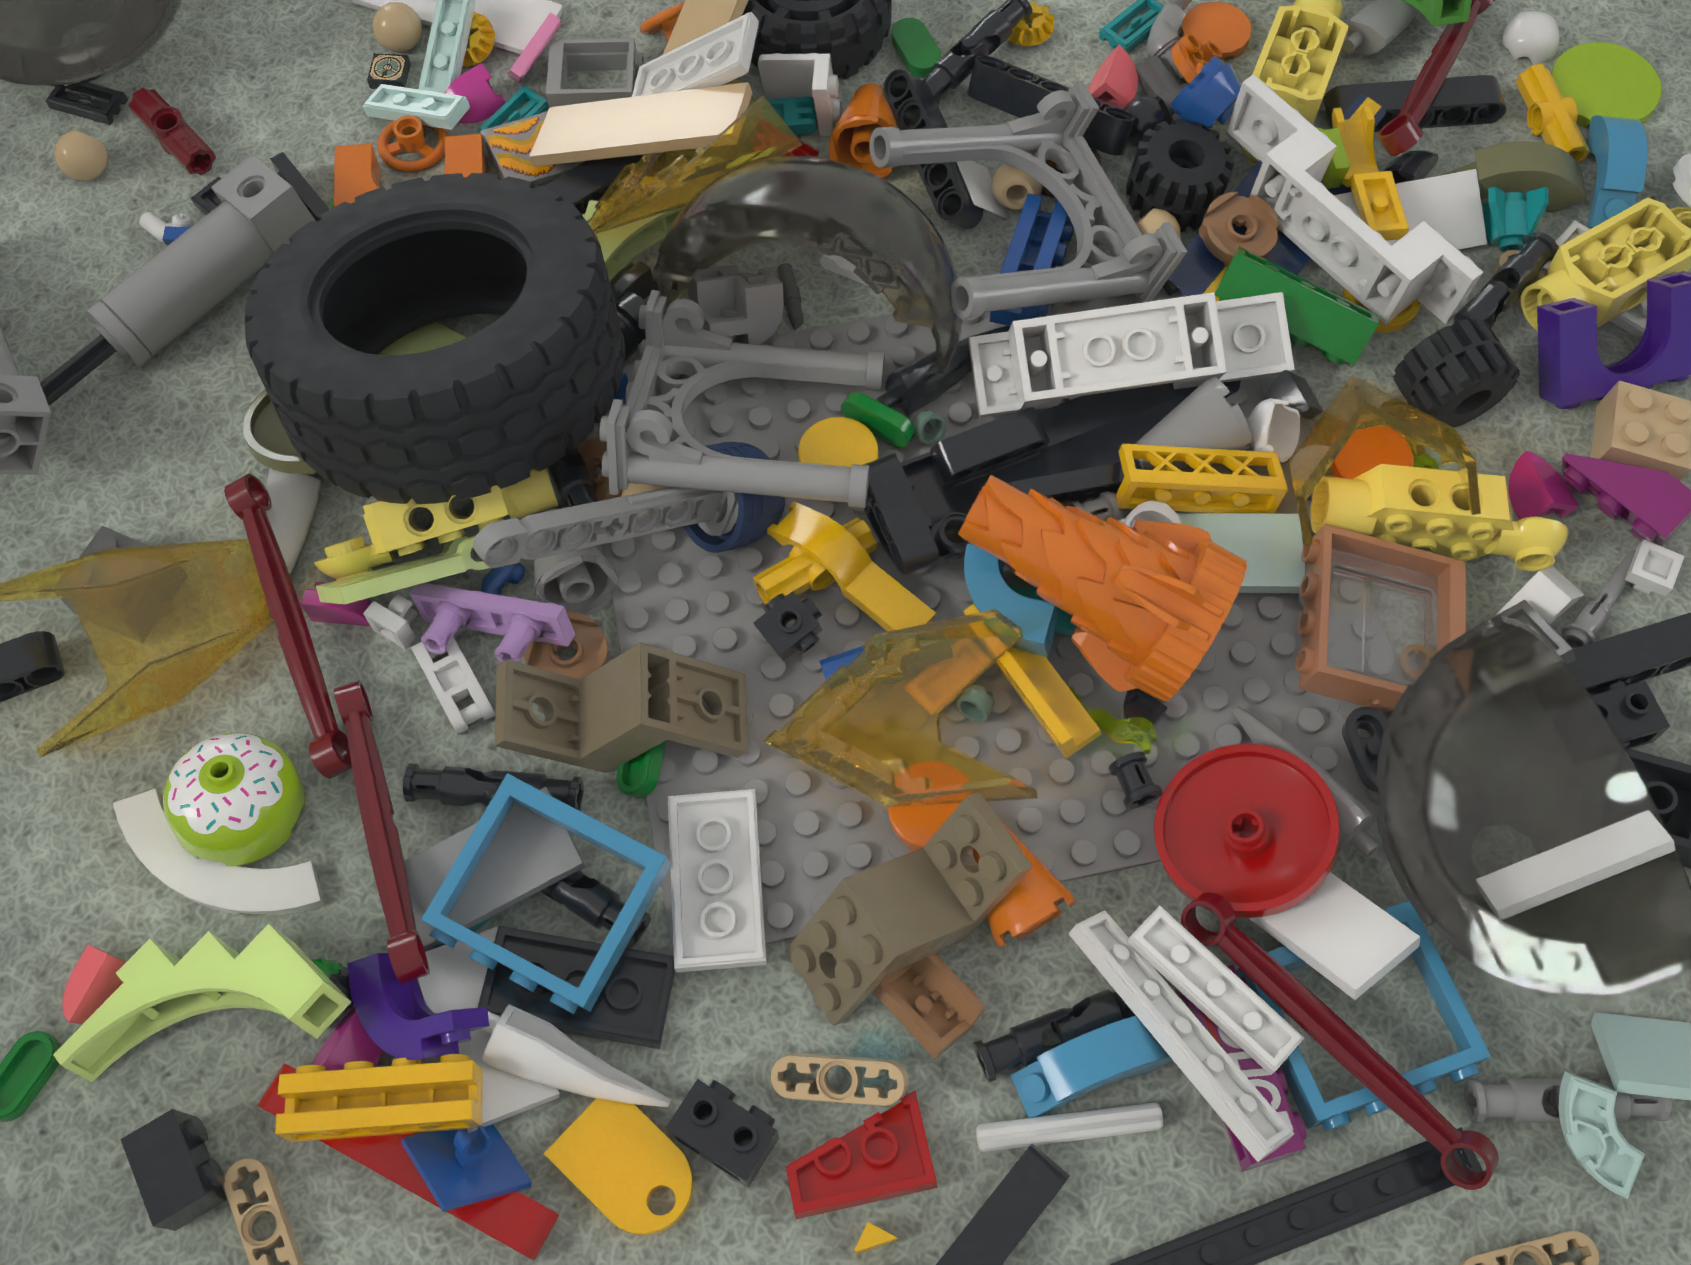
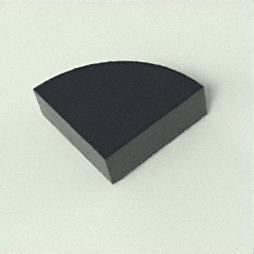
[1123,688,1168,744]

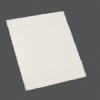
[957,161,1008,219]

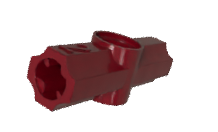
[128,87,216,176]

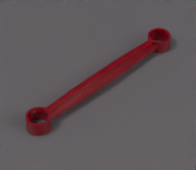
[1377,0,1495,156]
[224,474,352,779]
[334,680,430,984]
[1181,892,1499,1190]

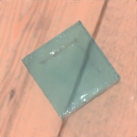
[842,1029,906,1093]

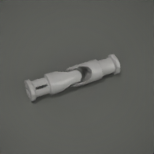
[1465,1078,1672,1123]

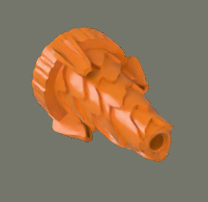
[958,475,1247,702]

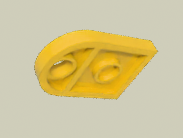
[543,1098,694,1236]

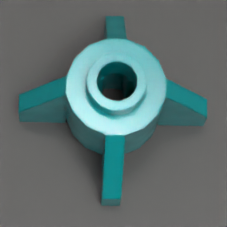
[1481,187,1549,252]

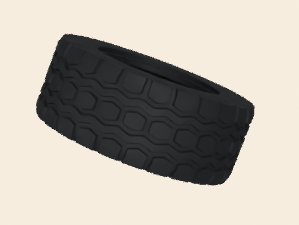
[245,173,625,504]

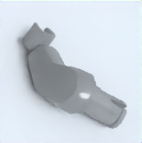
[1146,0,1192,82]

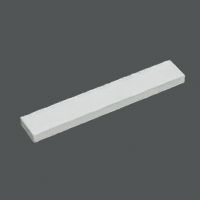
[1069,911,1294,1162]

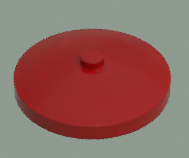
[1154,744,1340,918]

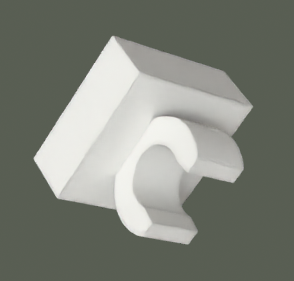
[1625,540,1685,597]
[363,594,418,650]

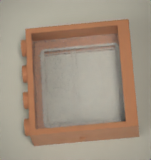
[1296,524,1466,727]

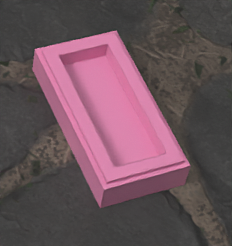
[508,12,561,83]

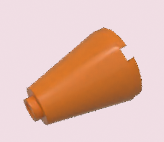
[829,83,898,181]
[973,819,1077,949]

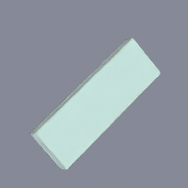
[418,0,476,93]
[362,84,470,130]

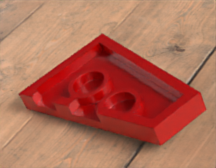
[786,1091,937,1219]

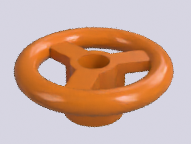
[640,2,684,42]
[377,116,448,172]

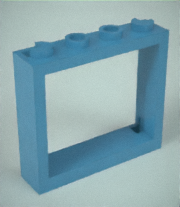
[421,773,671,1014]
[1236,900,1491,1132]

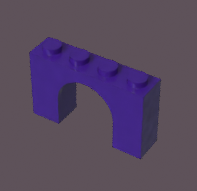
[1537,271,1691,409]

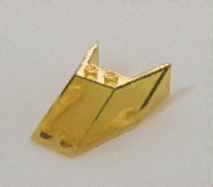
[0,539,274,757]

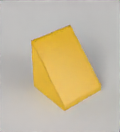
[854,1222,898,1255]

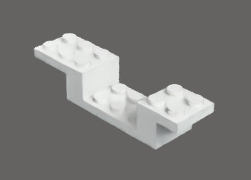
[1226,74,1483,324]
[968,292,1295,418]

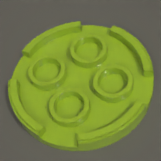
[1551,42,1662,128]

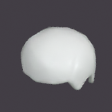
[1502,11,1559,65]
[1247,398,1300,462]

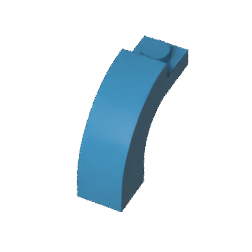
[1586,115,1647,228]
[964,544,1059,657]
[1010,1016,1173,1118]

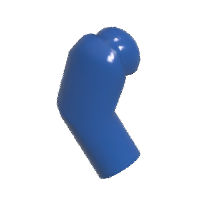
[481,563,525,596]

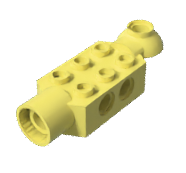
[1240,0,1349,168]
[1521,197,1691,331]
[1310,464,1569,571]
[313,468,559,580]

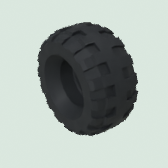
[742,0,892,79]

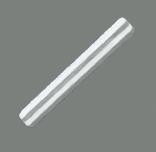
[976,1102,1163,1152]

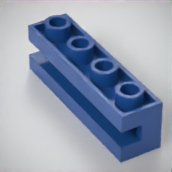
[989,193,1074,326]

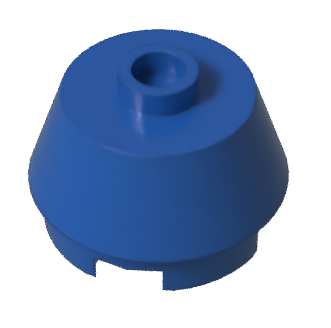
[1171,55,1241,131]

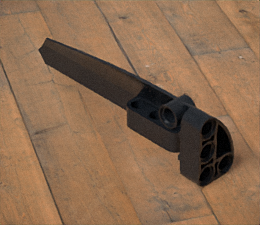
[863,380,1241,576]

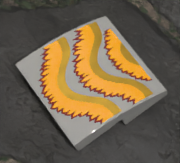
[480,111,576,185]

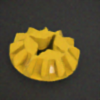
[1007,0,1054,46]
[463,11,495,67]

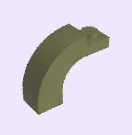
[1444,141,1587,213]

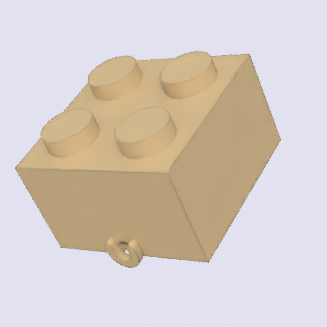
[1590,380,1691,481]

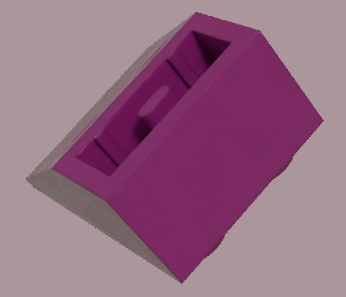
[1562,453,1691,547]

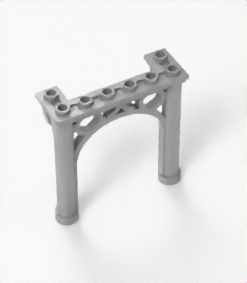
[869,81,1187,319]
[600,290,885,508]

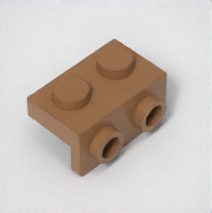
[873,953,985,1059]

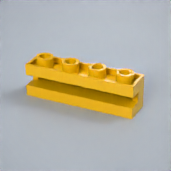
[275,1054,483,1142]

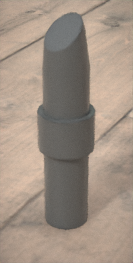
[777,263,804,330]

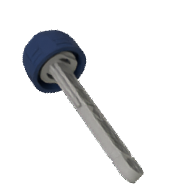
[473,441,785,568]

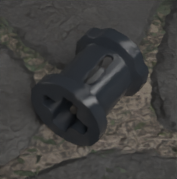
[1108,751,1163,809]

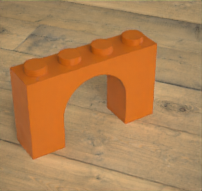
[334,134,488,207]

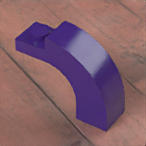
[347,953,490,1060]

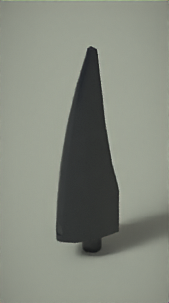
[877,326,1011,416]

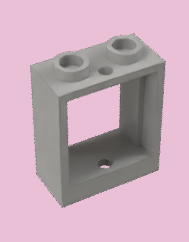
[546,38,644,108]

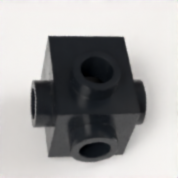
[753,591,823,661]

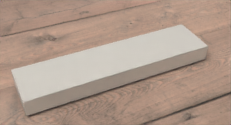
[1476,810,1675,921]
[1126,905,1304,1075]

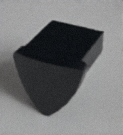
[1263,370,1324,420]

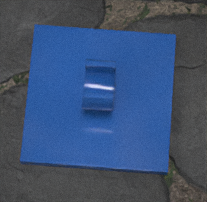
[401,1124,532,1212]

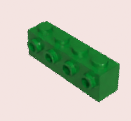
[1215,246,1379,365]

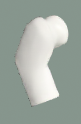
[139,212,193,243]

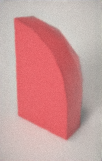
[1088,45,1139,109]
[62,944,126,1025]

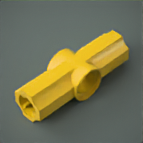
[1515,64,1590,163]
[753,517,877,604]

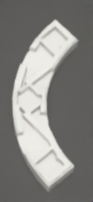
[113,788,325,916]

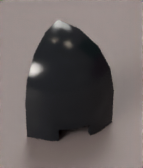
[1382,150,1439,184]
[610,261,655,303]

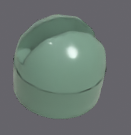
[912,410,947,445]
[956,685,995,723]

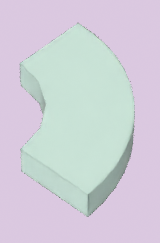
[1558,1071,1645,1199]

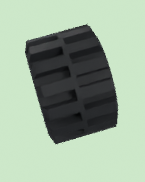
[1126,119,1234,232]
[1393,318,1520,432]

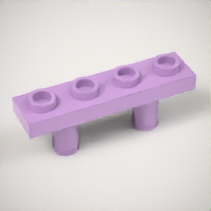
[410,583,575,663]

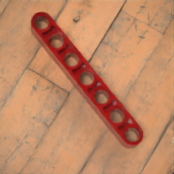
[257,1063,559,1261]

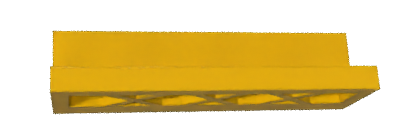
[1116,444,1288,514]
[963,604,1102,759]

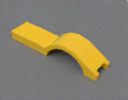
[1332,105,1409,241]
[767,501,936,635]

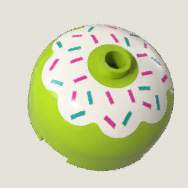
[163,732,305,866]

